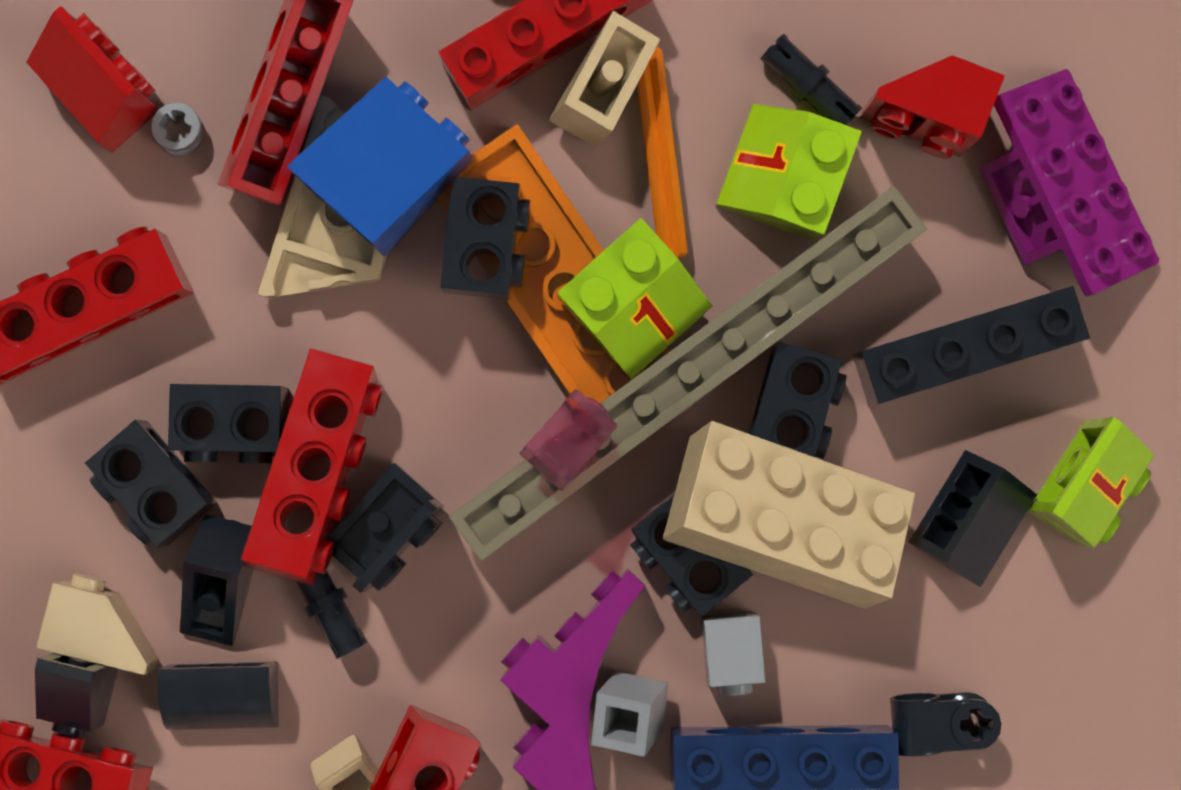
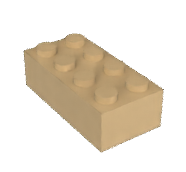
[663,421,916,609]

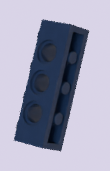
[671,725,899,790]

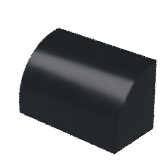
[909,450,1037,587]
[157,662,279,730]

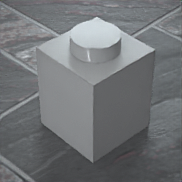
[701,612,765,695]
[591,671,669,757]

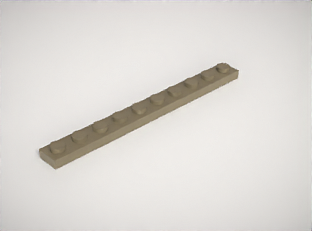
[448,185,928,561]

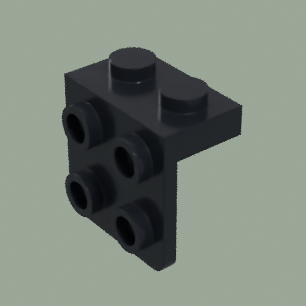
[327,463,444,593]

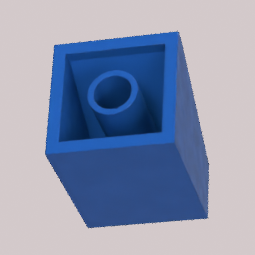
[288,77,472,257]

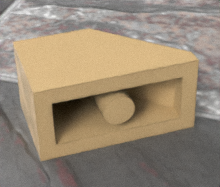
[549,11,660,148]
[36,573,159,675]

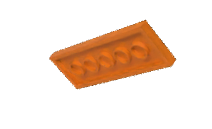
[437,124,672,415]

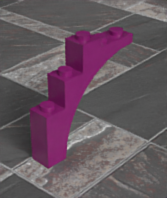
[500,568,645,790]

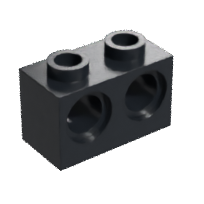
[440,176,530,300]
[748,342,847,459]
[168,384,289,463]
[85,419,218,547]
[630,493,753,617]

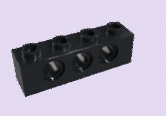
[852,286,1090,406]

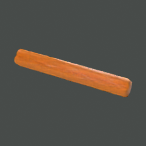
[637,47,688,259]

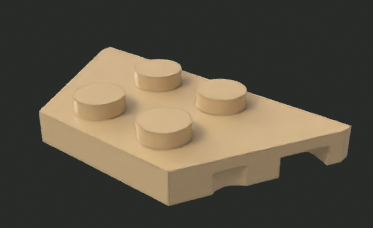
[257,95,388,299]

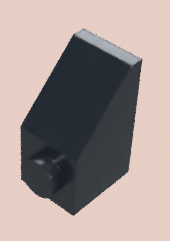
[180,514,254,646]
[35,653,118,737]

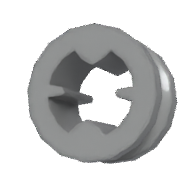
[151,102,205,157]

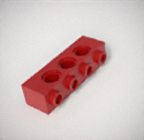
[217,0,354,205]
[438,0,653,111]
[0,226,194,385]
[241,348,383,586]
[369,704,481,790]
[0,719,153,790]

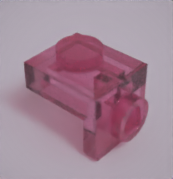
[519,389,617,491]

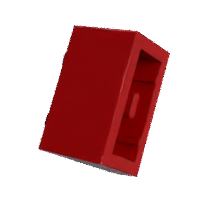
[26,6,159,153]
[860,55,1005,159]

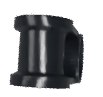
[890,692,1002,757]

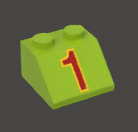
[716,104,862,242]
[557,218,713,380]
[1028,417,1155,548]

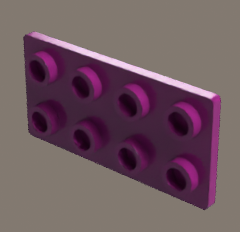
[979,69,1159,297]

